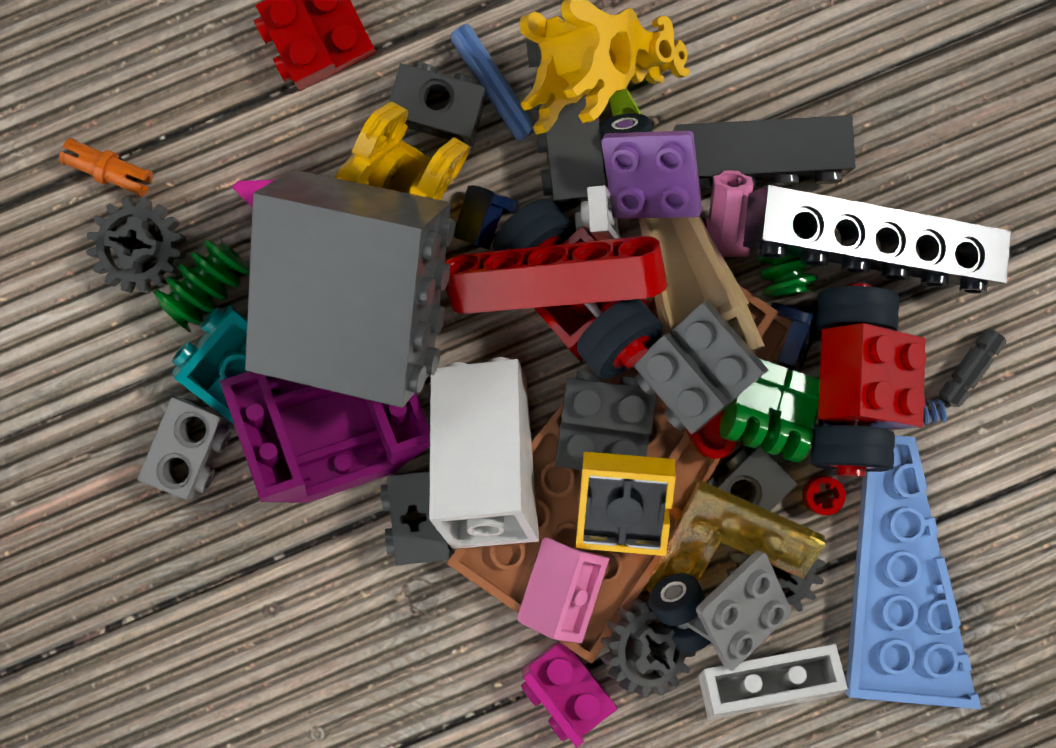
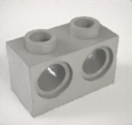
[137,397,231,500]

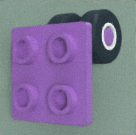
[599,113,702,218]

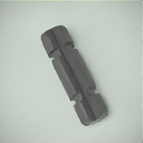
[939,329,1007,407]

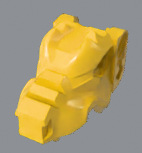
[334,101,470,200]

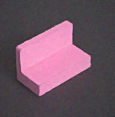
[517,537,609,643]

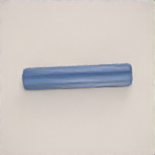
[450,24,535,141]

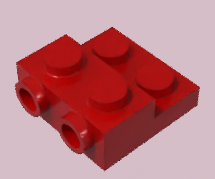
[253,0,377,91]

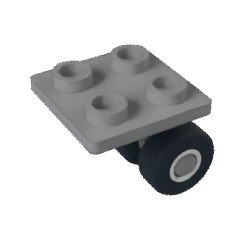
[649,550,791,671]

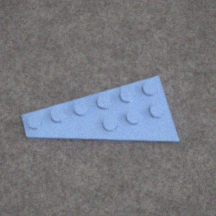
[845,435,982,710]

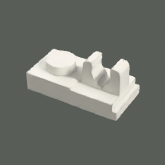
[575,185,620,240]

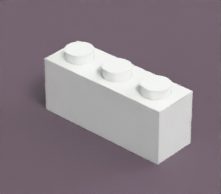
[698,644,848,720]

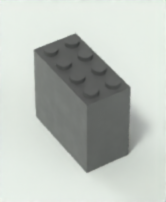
[245,169,455,408]

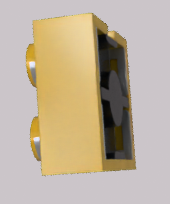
[576,452,676,556]

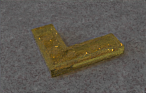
[643,480,825,592]

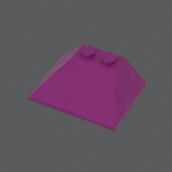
[220,371,430,503]

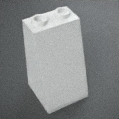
[429,357,539,549]

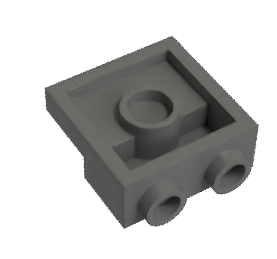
[634,300,769,435]
[555,370,657,470]

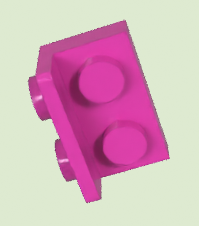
[521,641,617,748]

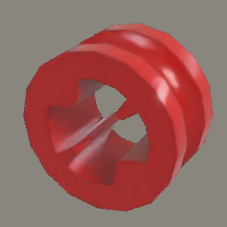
[802,476,846,515]

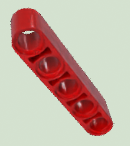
[444,236,668,314]

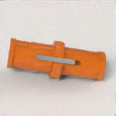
[59,138,153,197]

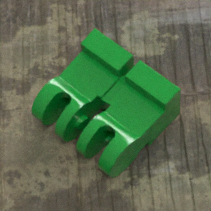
[719,358,820,463]

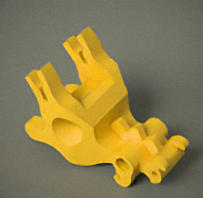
[519,0,690,135]

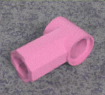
[703,170,753,257]

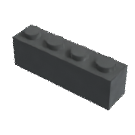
[526,40,606,207]
[673,115,856,191]

